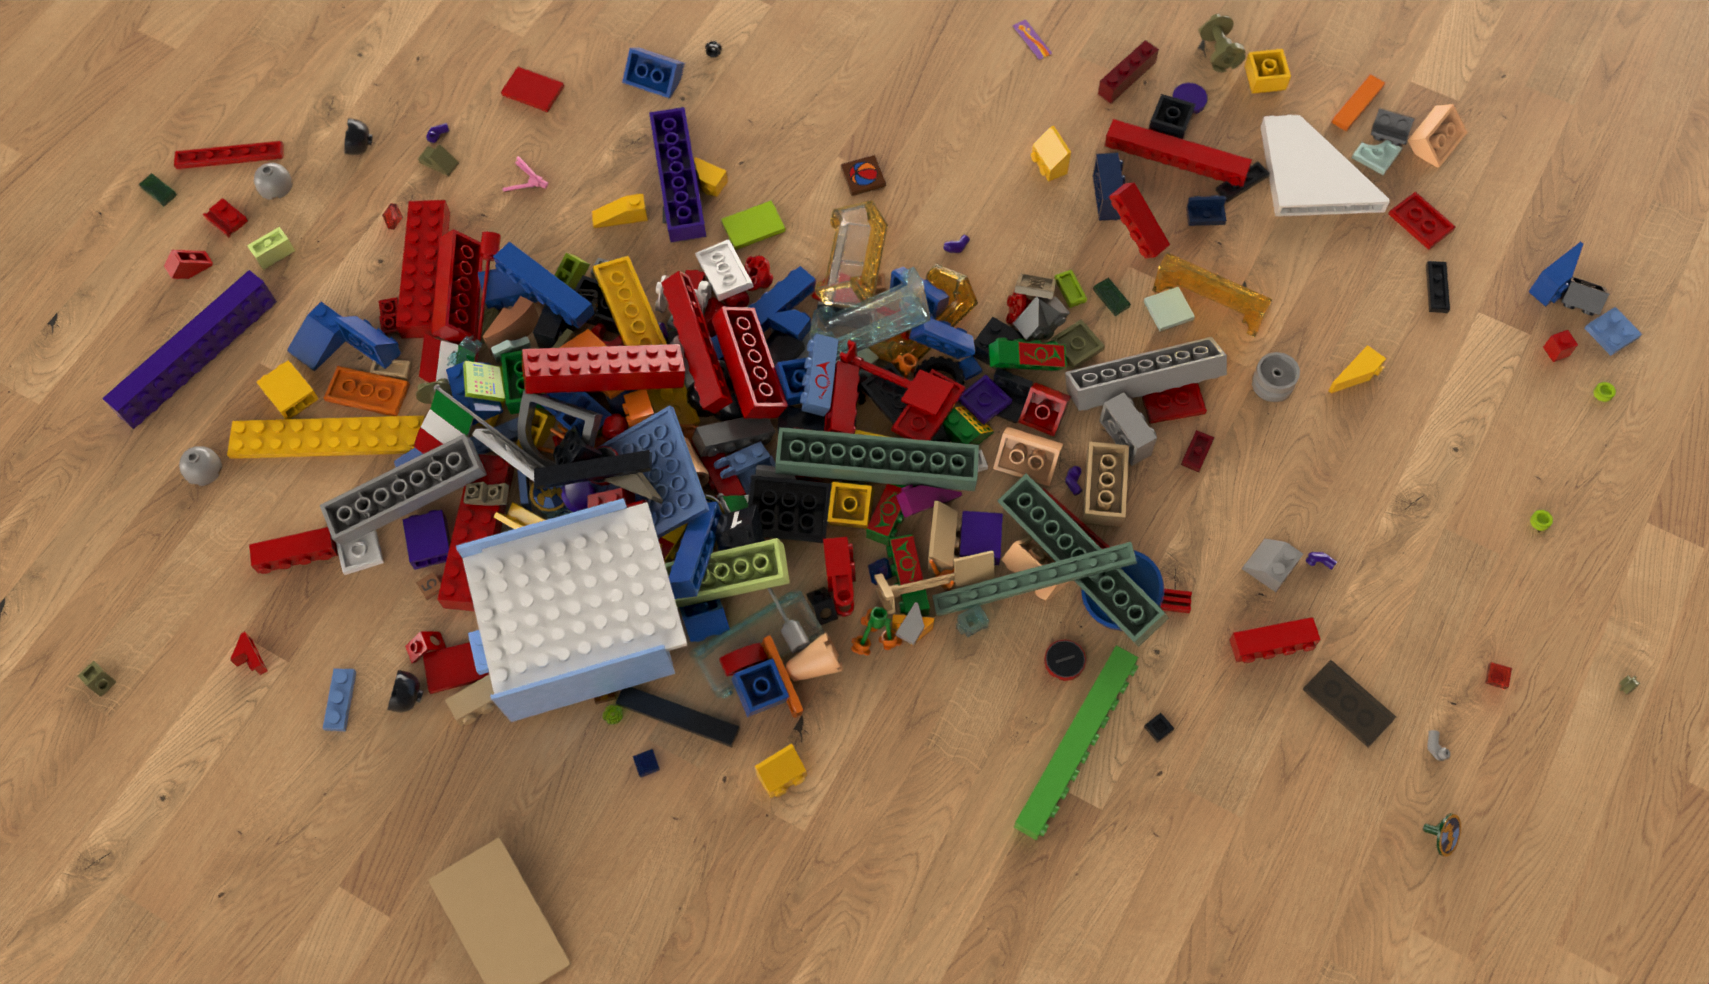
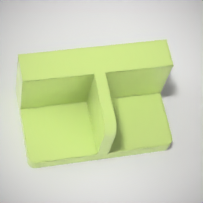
[247,227,295,269]

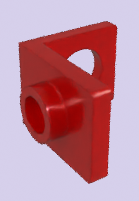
[405,631,447,663]

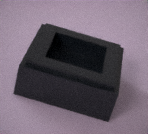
[1144,713,1174,743]

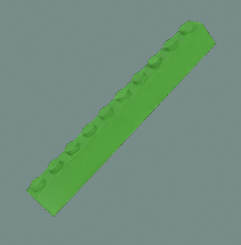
[1014,645,1139,841]

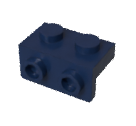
[1186,195,1227,226]

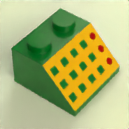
[942,406,994,445]

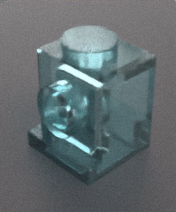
[956,604,990,637]

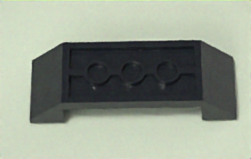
[857,358,950,442]

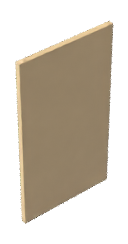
[428,837,571,984]

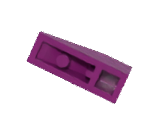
[896,484,963,518]

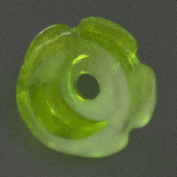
[602,704,623,725]

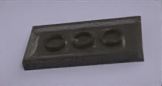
[1302,660,1397,747]

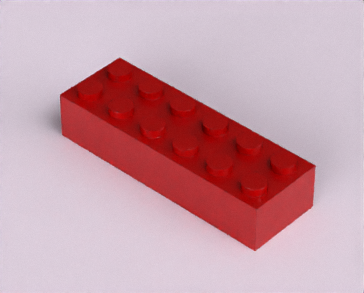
[431,229,483,347]
[712,307,788,419]

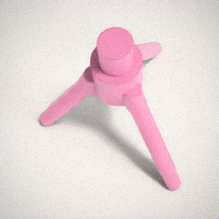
[503,157,548,192]

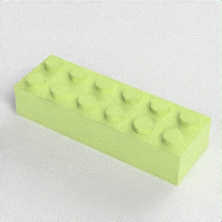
[665,538,790,608]

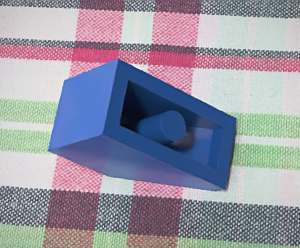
[767,309,812,341]

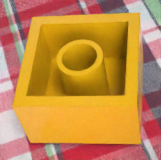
[1244,48,1291,94]
[827,482,874,529]

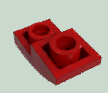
[378,297,399,334]
[719,642,768,677]

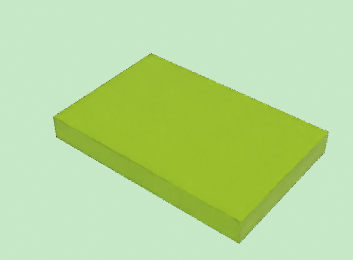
[721,200,786,250]

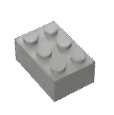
[1099,392,1157,466]

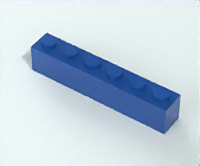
[493,242,595,329]
[669,502,723,599]

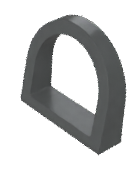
[517,390,602,467]

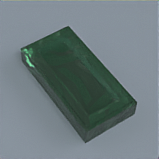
[138,173,177,207]
[1093,277,1131,316]

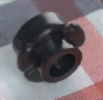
[705,41,722,58]

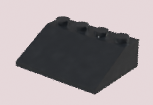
[747,475,831,543]

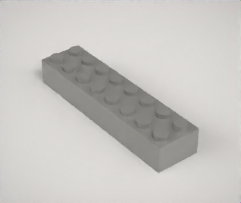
[1065,337,1227,411]
[320,434,487,546]

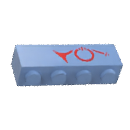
[800,334,838,416]

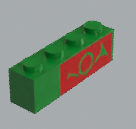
[989,338,1067,372]
[866,484,917,546]
[886,534,930,617]

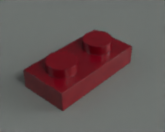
[1181,430,1215,472]

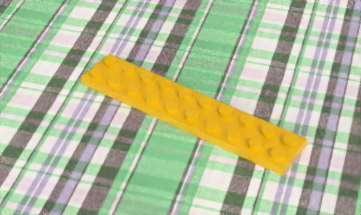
[593,255,700,430]
[227,415,425,459]

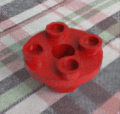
[744,256,773,291]
[1006,289,1033,325]

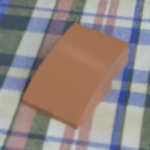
[482,296,539,357]

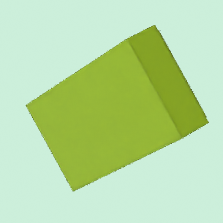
[1054,269,1087,308]

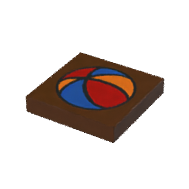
[841,155,886,196]

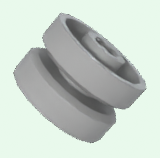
[1252,352,1300,402]

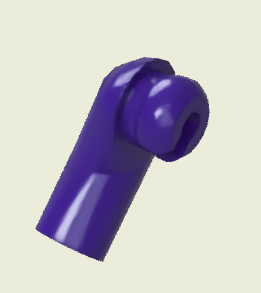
[426,123,450,143]
[943,235,970,253]

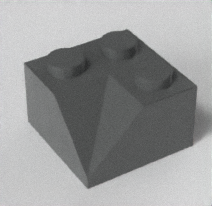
[1013,297,1070,340]

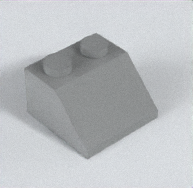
[1242,539,1303,592]

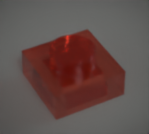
[382,203,403,230]
[1485,662,1512,689]

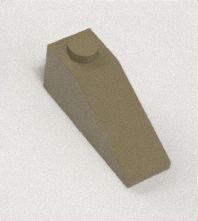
[605,473,663,504]

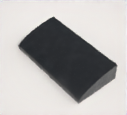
[730,330,805,391]

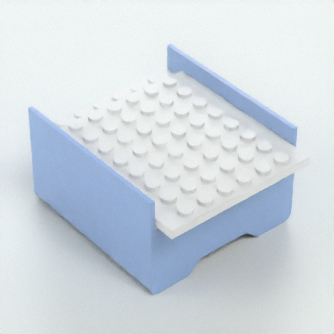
[456,498,687,722]

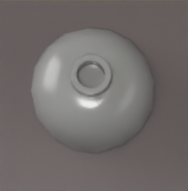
[253,163,292,200]
[179,446,222,486]

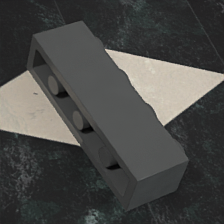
[692,417,775,457]

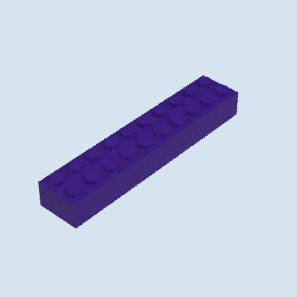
[102,270,277,429]

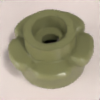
[1619,675,1640,694]

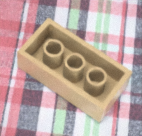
[1082,442,1129,527]

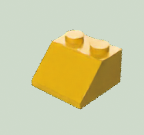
[1031,126,1071,182]
[755,743,807,798]

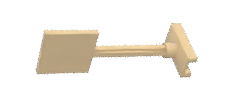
[874,551,995,614]

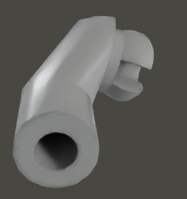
[1427,730,1450,761]

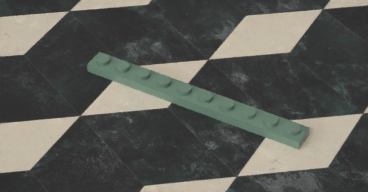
[932,542,1137,616]

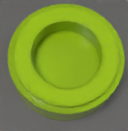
[1594,382,1616,402]
[1530,510,1553,531]

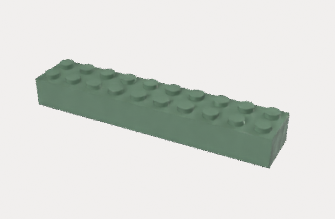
[775,427,979,491]
[997,473,1169,647]

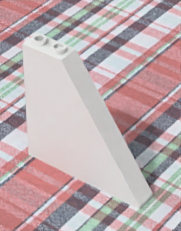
[1260,115,1390,216]

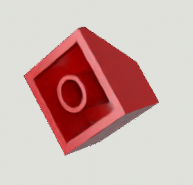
[1018,382,1072,437]

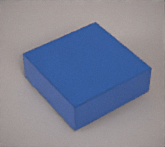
[958,356,982,381]

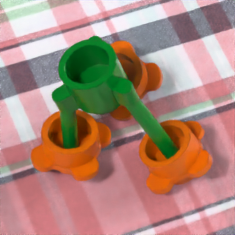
[851,607,902,656]

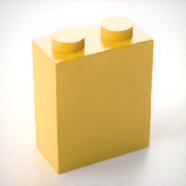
[256,360,319,419]

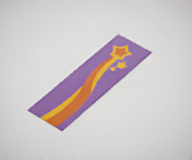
[1013,19,1052,60]

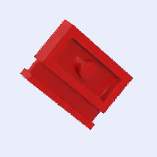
[203,198,248,238]

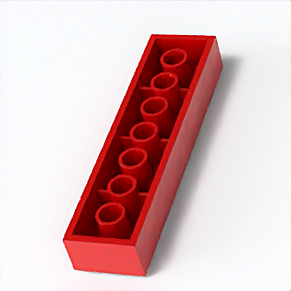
[396,200,450,339]
[522,344,685,394]
[437,454,515,612]

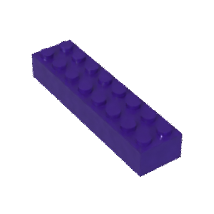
[649,107,707,243]

